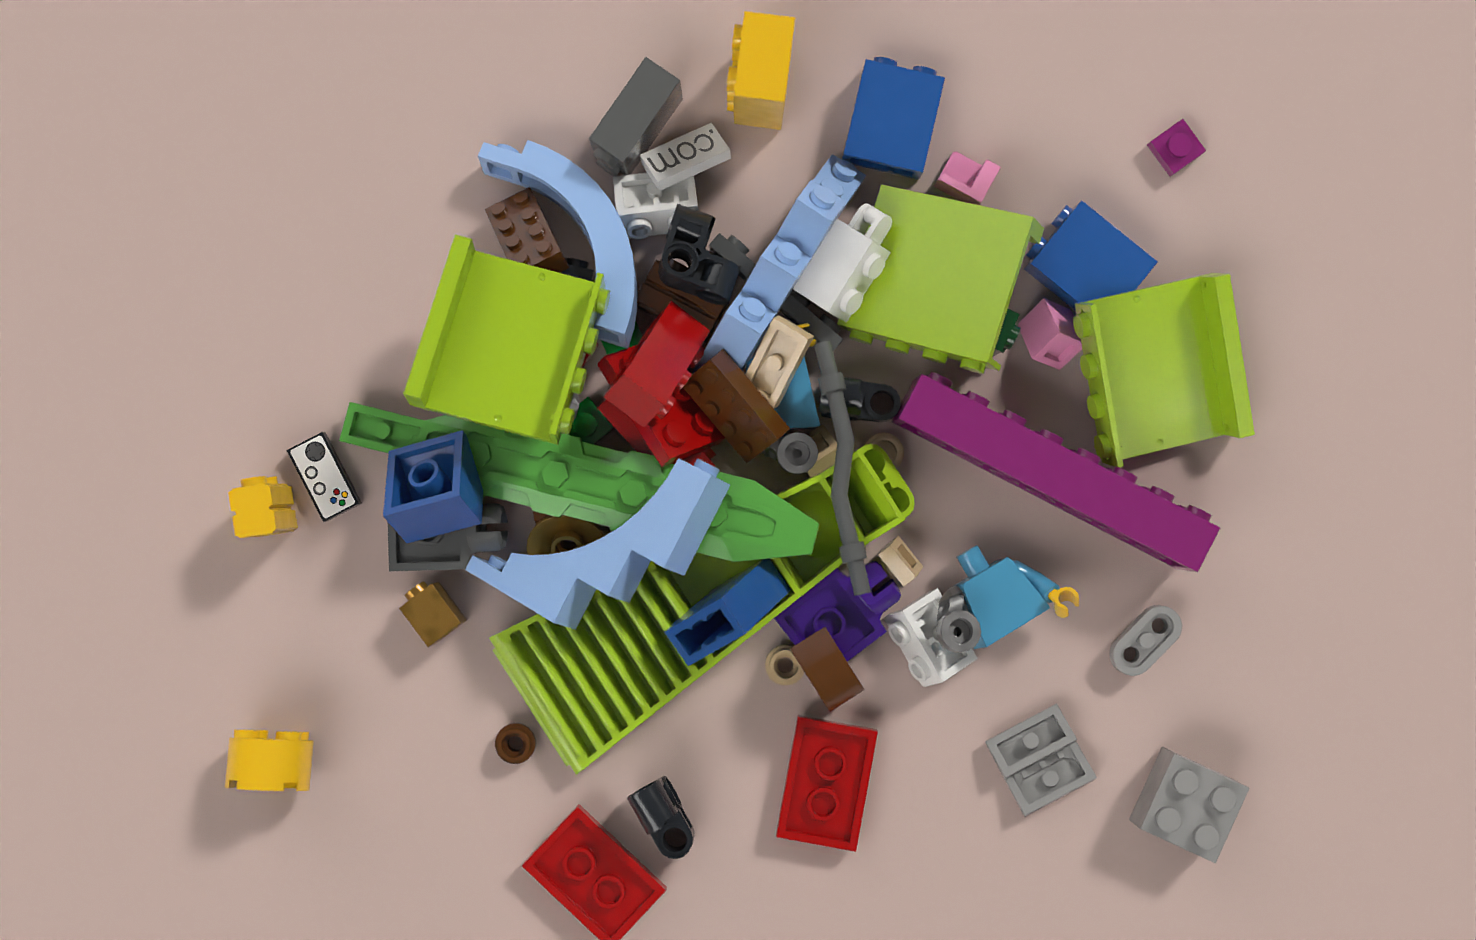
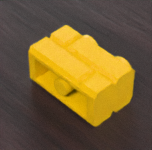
[228,476,298,538]

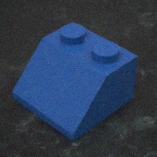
[383,430,483,543]

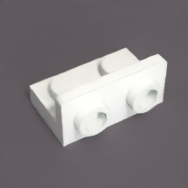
[613,172,698,239]
[884,588,978,687]

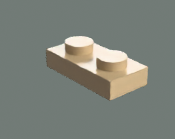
[745,315,814,409]

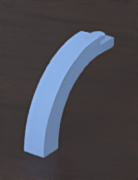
[478,140,638,349]

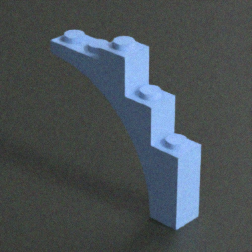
[692,154,866,374]

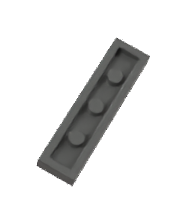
[709,233,843,352]

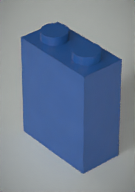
[842,57,945,180]
[1024,200,1158,311]
[664,559,791,666]

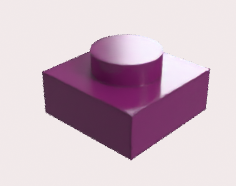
[1147,119,1206,177]

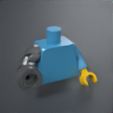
[744,323,820,474]
[936,545,1079,653]

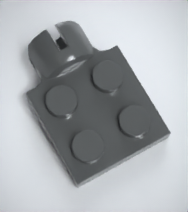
[387,503,508,572]

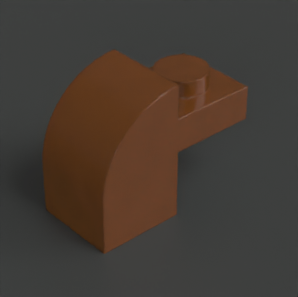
[790,627,865,712]

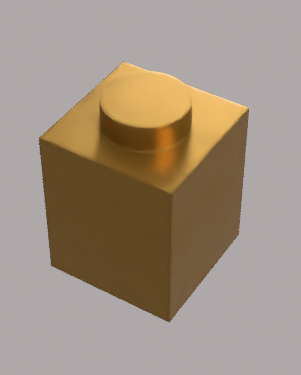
[399,581,467,647]

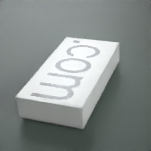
[640,123,731,191]

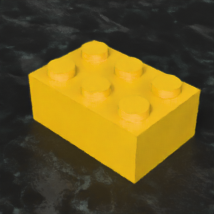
[726,11,795,130]

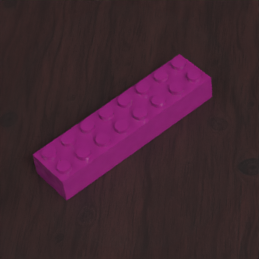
[892,372,1221,572]

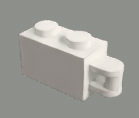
[793,203,892,322]

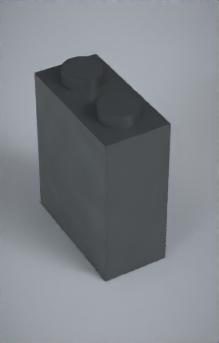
[589,57,683,177]

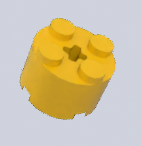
[225,729,314,791]

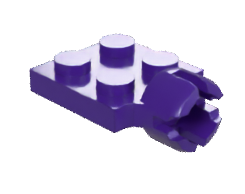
[774,561,901,662]

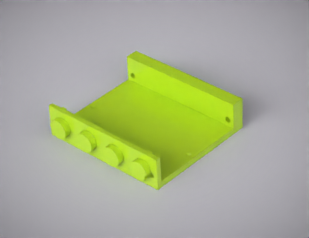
[837,185,1044,374]
[403,234,611,445]
[1073,273,1255,467]

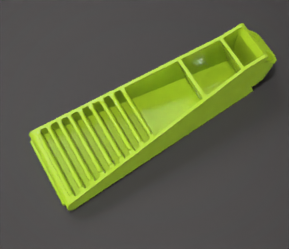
[489,443,915,775]

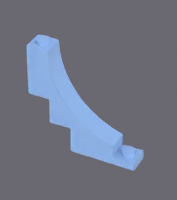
[465,458,730,630]

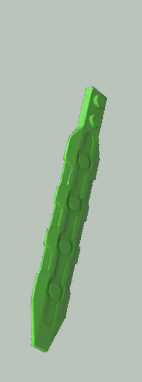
[339,402,819,562]

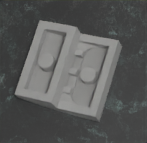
[985,704,1097,817]

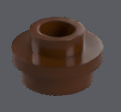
[495,723,536,764]

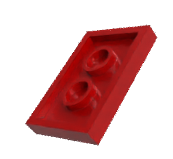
[597,345,725,467]
[776,715,878,852]
[522,804,667,940]

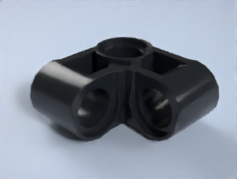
[658,204,741,305]
[819,377,901,423]
[627,775,695,859]

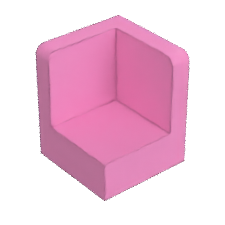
[934,151,1001,205]
[1018,298,1082,370]

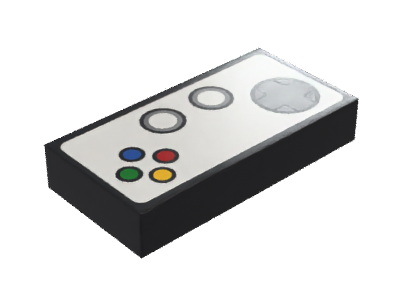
[286,432,362,522]

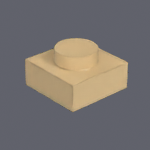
[807,425,837,477]
[878,535,923,587]

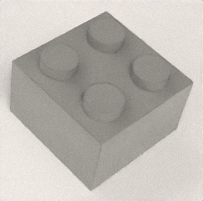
[1129,747,1249,863]

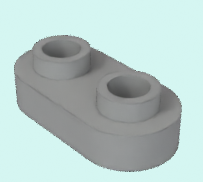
[1109,605,1182,676]

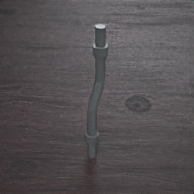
[814,341,871,596]

